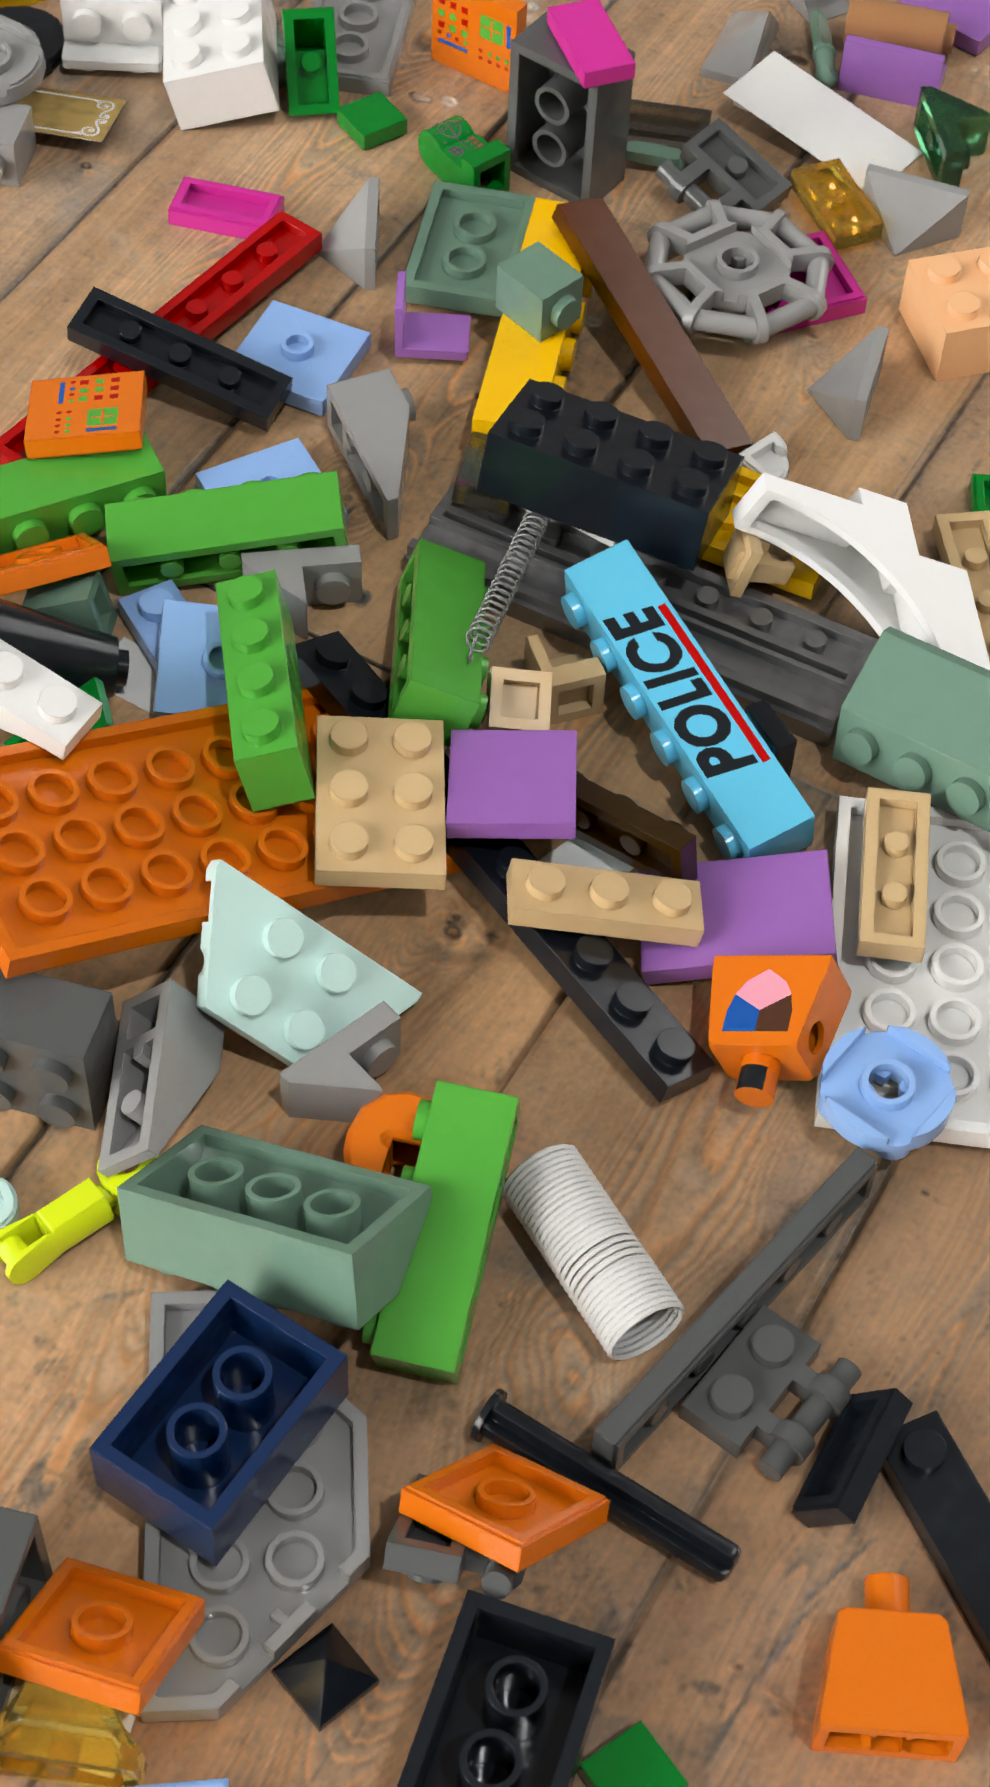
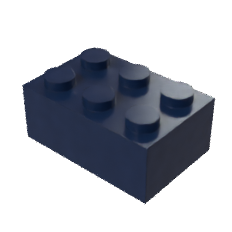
[89,1279,349,1566]

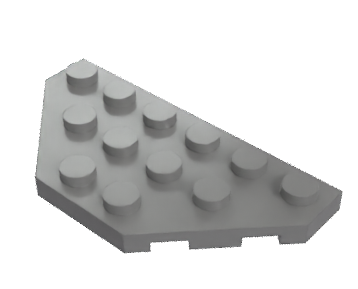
[140,1290,371,1722]

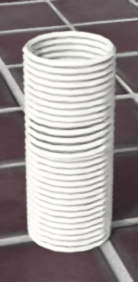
[502,1144,685,1360]

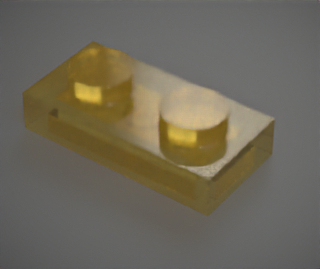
[790,158,884,250]

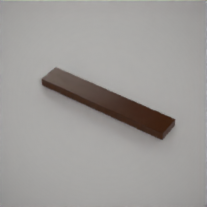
[551,197,754,454]

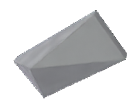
[700,11,779,85]
[859,164,970,256]
[317,177,380,290]
[807,326,889,442]

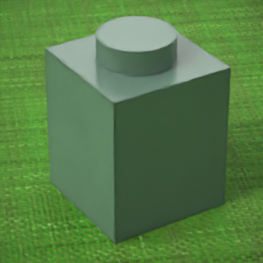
[496,241,584,342]

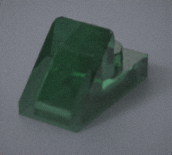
[913,86,990,187]

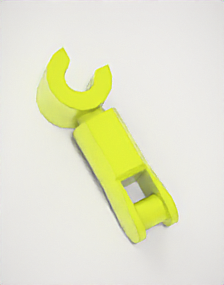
[0,1155,159,1285]

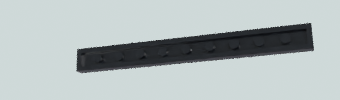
[296,631,716,1103]

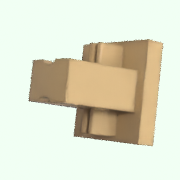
[722,529,795,598]

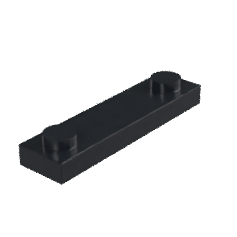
[67,287,293,432]
[881,1410,990,1662]

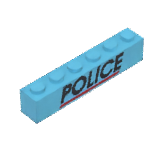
[560,539,815,860]

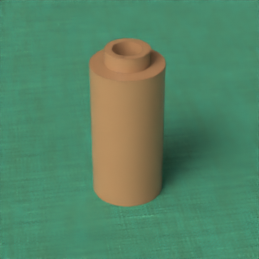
[842,0,958,55]

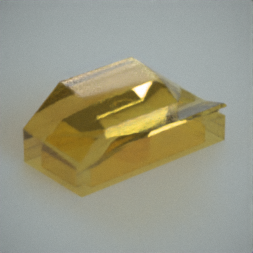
[0,1681,147,1787]

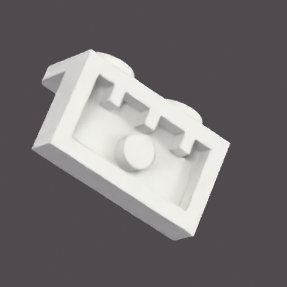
[60,0,164,74]

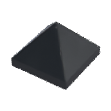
[272,1623,379,1732]

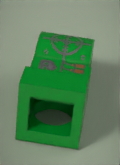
[418,115,511,192]

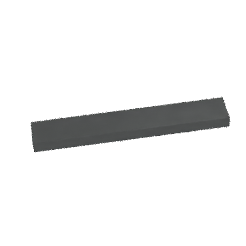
[591,1146,878,1471]

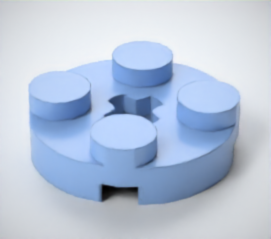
[817,1025,956,1160]

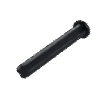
[470,1388,741,1582]

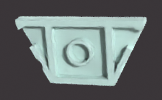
[196,859,422,1066]

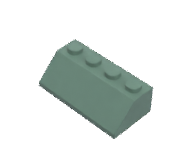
[832,626,990,832]
[117,1125,432,1330]

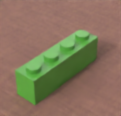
[0,432,167,554]
[104,471,349,595]
[388,538,491,747]
[215,570,315,812]
[362,1080,521,1384]

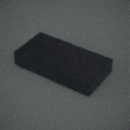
[791,1388,913,1528]

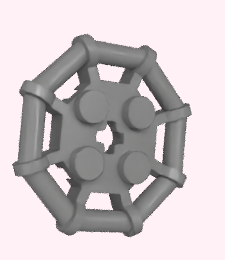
[644,199,834,345]

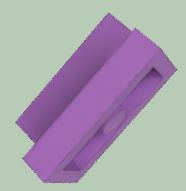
[837,34,947,111]

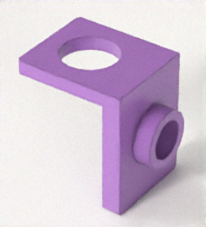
[395,271,471,361]

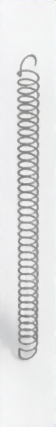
[465,510,551,663]

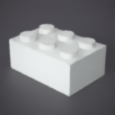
[163,0,279,131]

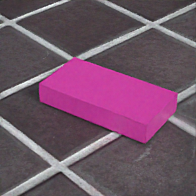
[547,0,636,89]
[168,176,284,239]

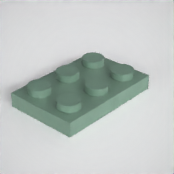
[406,180,537,317]

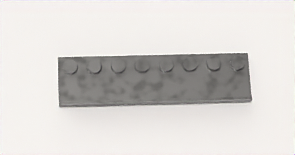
[404,472,878,747]

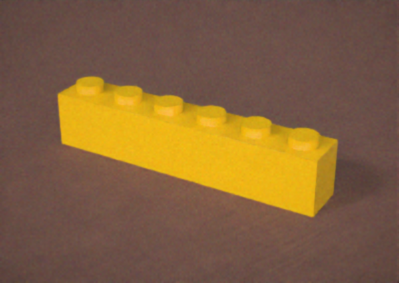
[471,198,594,461]

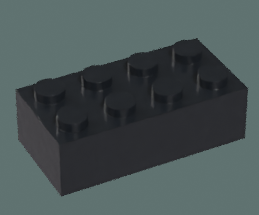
[476,379,745,571]
[397,1589,615,1787]

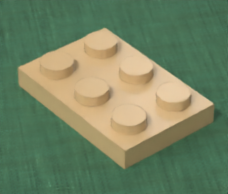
[314,715,447,890]

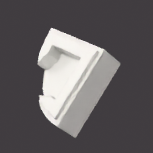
[739,431,789,480]

